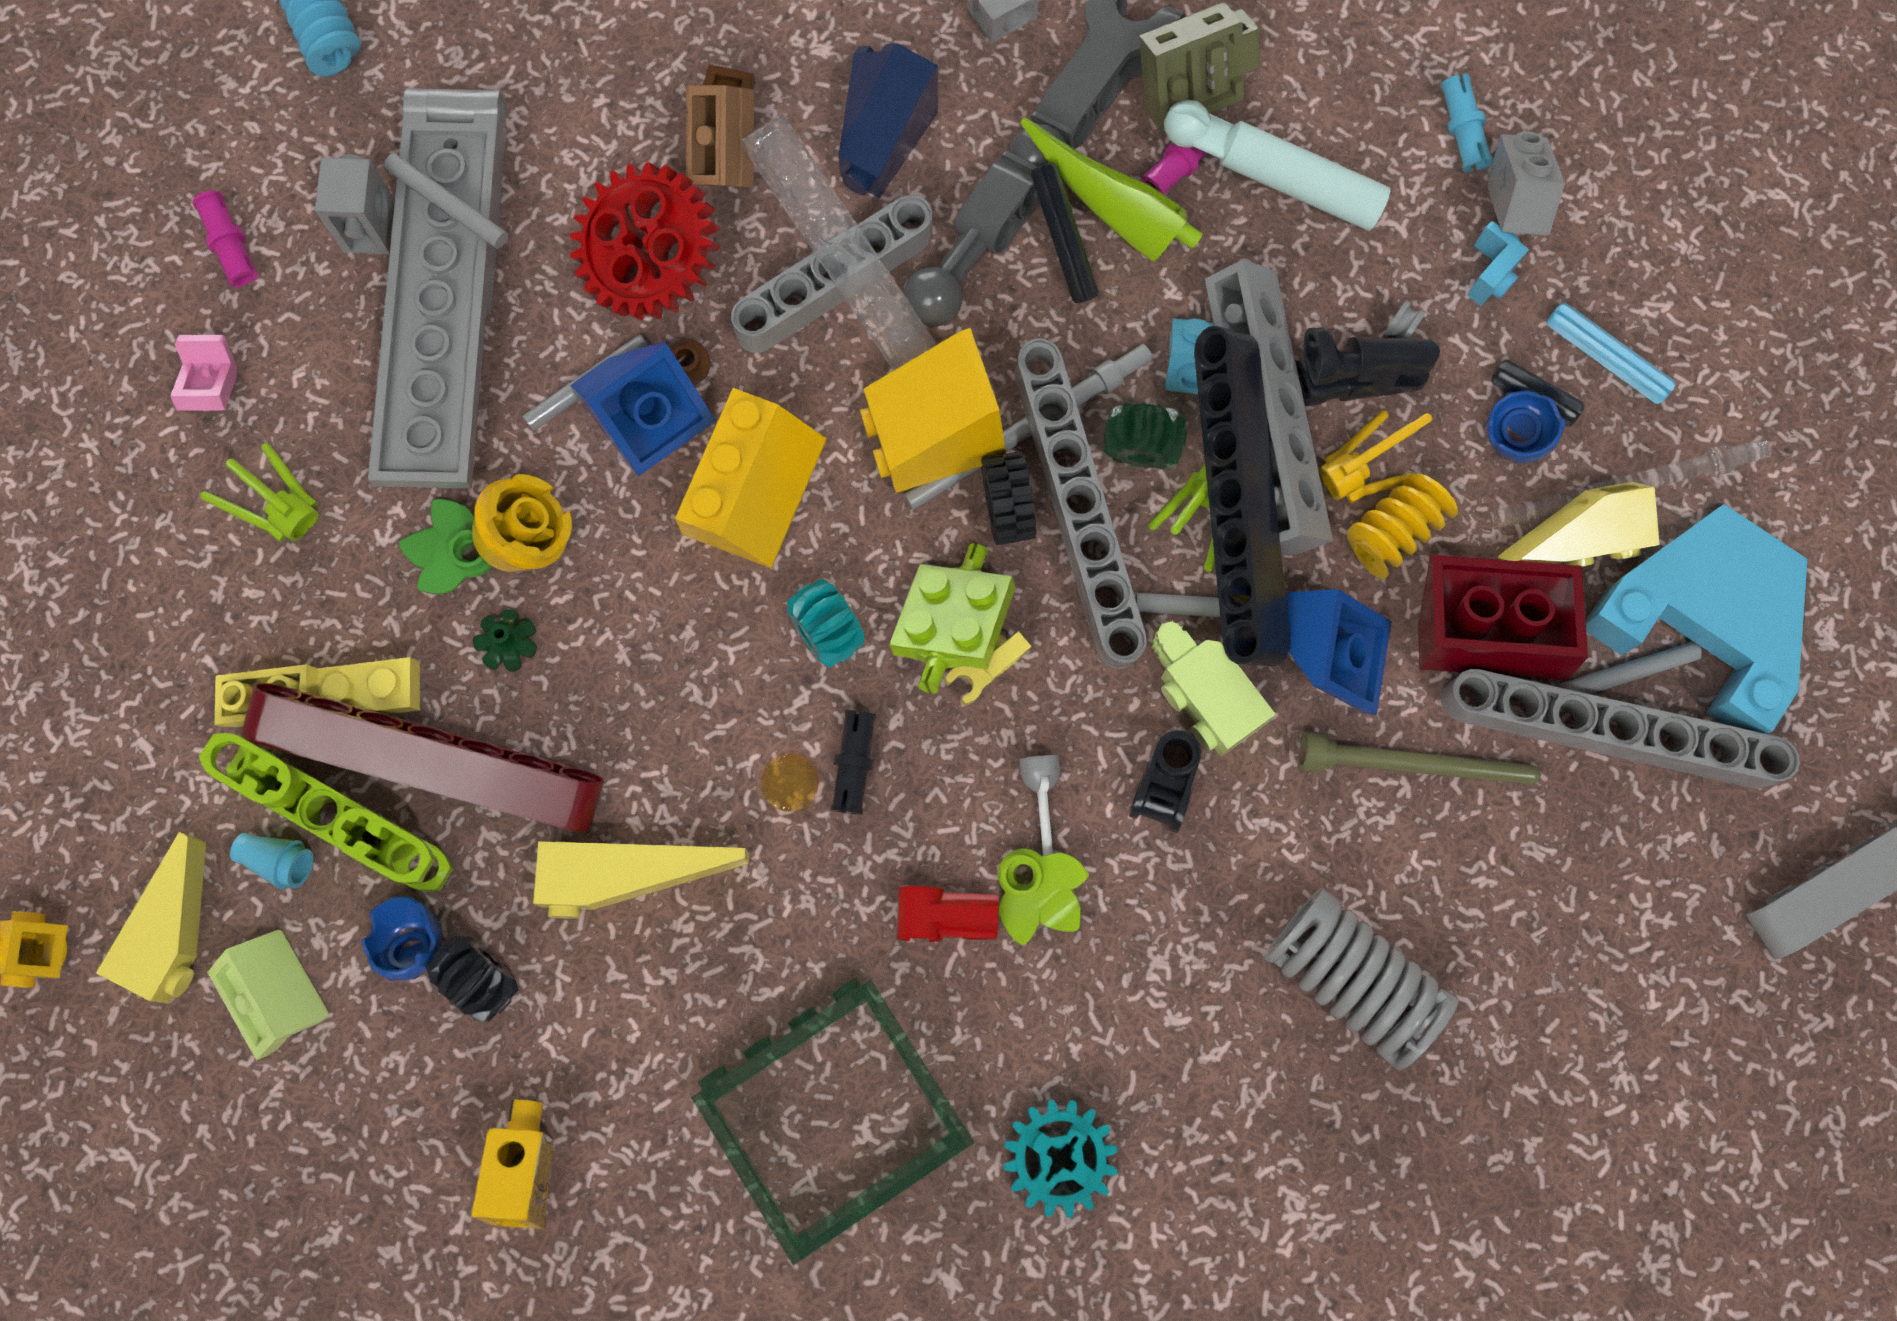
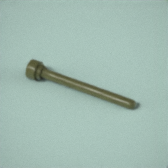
[1299,731,1541,785]

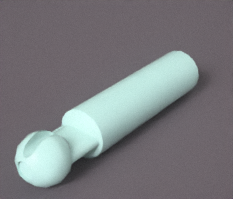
[1164,99,1391,231]

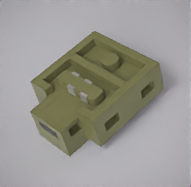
[1139,2,1260,133]

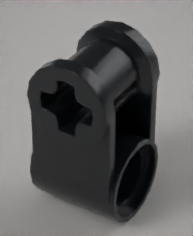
[1129,730,1201,833]

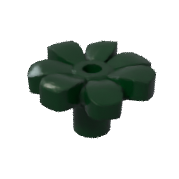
[473,609,537,672]

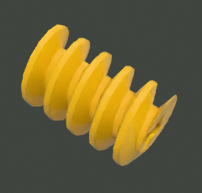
[1347,473,1458,579]

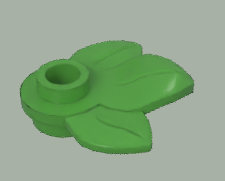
[399,499,493,595]

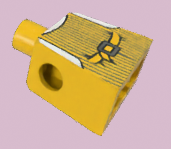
[471,1100,554,1229]

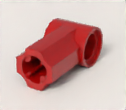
[896,886,999,942]

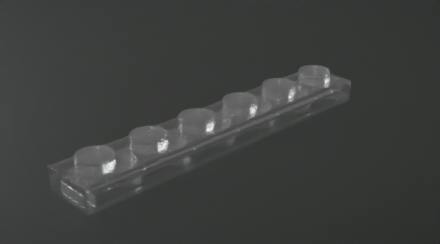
[741,113,937,371]

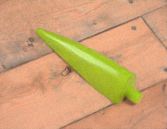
[1020,117,1203,262]

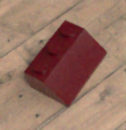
[1418,555,1588,681]

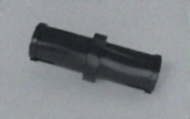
[830,710,877,815]

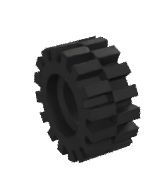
[981,451,1037,546]

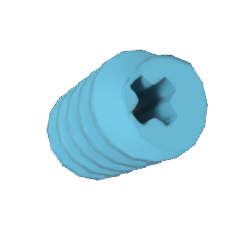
[279,0,362,77]

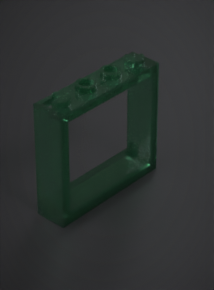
[691,978,975,1266]

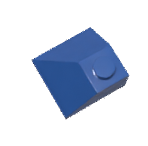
[570,342,716,476]
[1286,589,1392,715]

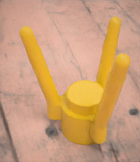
[1318,410,1432,504]

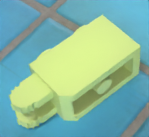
[1151,620,1276,757]

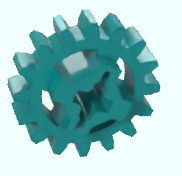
[1003,1099,1118,1218]

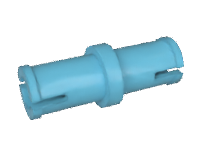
[1440,74,1493,172]

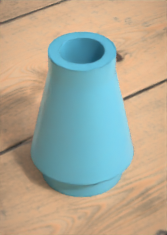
[230,833,314,890]

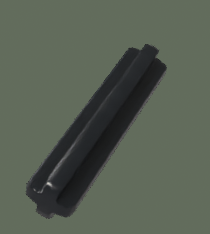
[1031,162,1098,303]

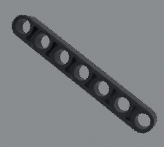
[1194,326,1290,666]

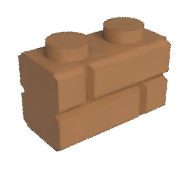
[686,85,754,187]

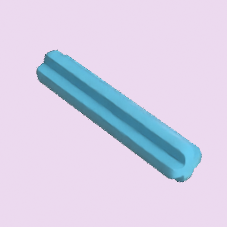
[1547,302,1676,404]

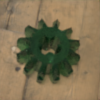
[1103,401,1187,470]

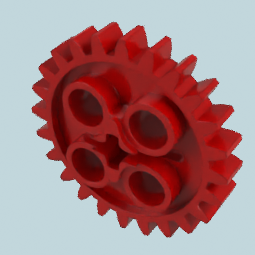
[569,162,720,321]

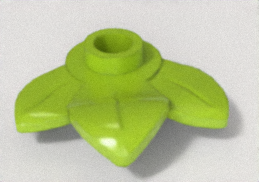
[998,848,1089,945]

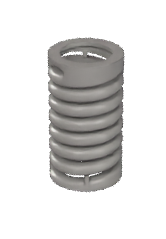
[1263,887,1459,1071]

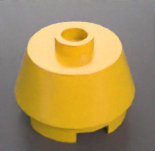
[472,474,572,572]

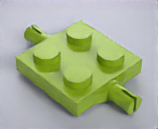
[889,543,1016,694]

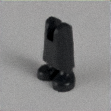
[1295,327,1440,407]

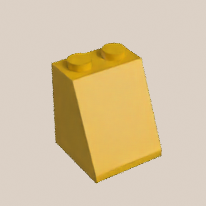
[860,328,1006,493]

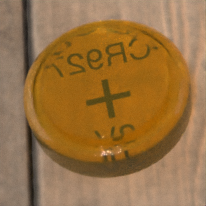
[761,754,819,812]

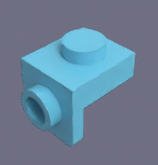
[1467,222,1529,307]
[1165,318,1214,394]

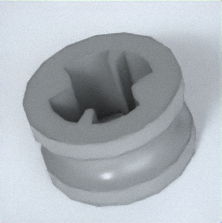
[1382,300,1426,339]

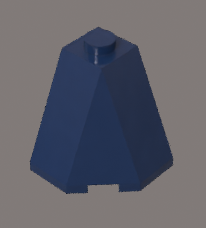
[838,43,938,198]

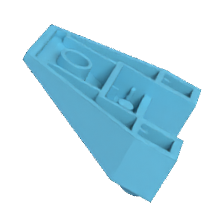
[1586,504,1807,734]

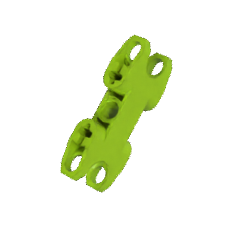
[199,733,454,892]

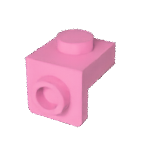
[170,335,237,411]

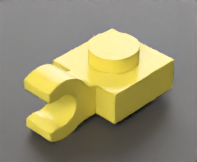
[944,631,1032,706]

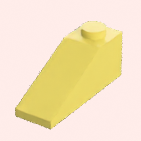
[96,832,206,1003]

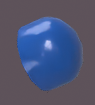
[1486,391,1565,464]
[361,896,444,981]

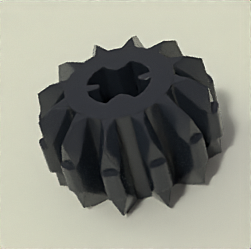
[426,935,519,1022]

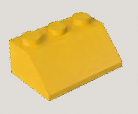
[675,388,827,569]

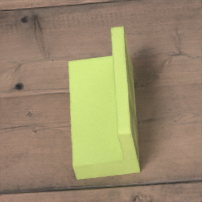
[207,930,328,1061]

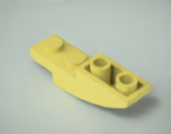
[214,657,420,727]

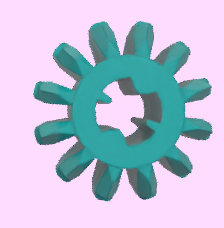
[787,579,864,667]

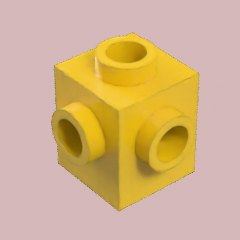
[0,911,68,988]

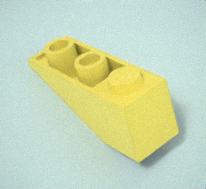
[1498,482,1660,566]

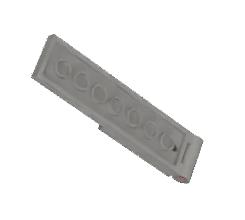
[368,88,506,489]

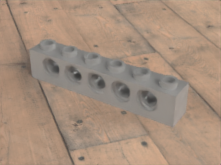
[1205,259,1333,555]

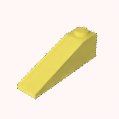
[533,841,750,919]

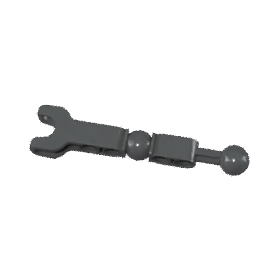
[904,0,1186,328]

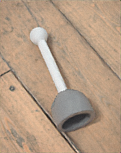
[1019,755,1060,856]

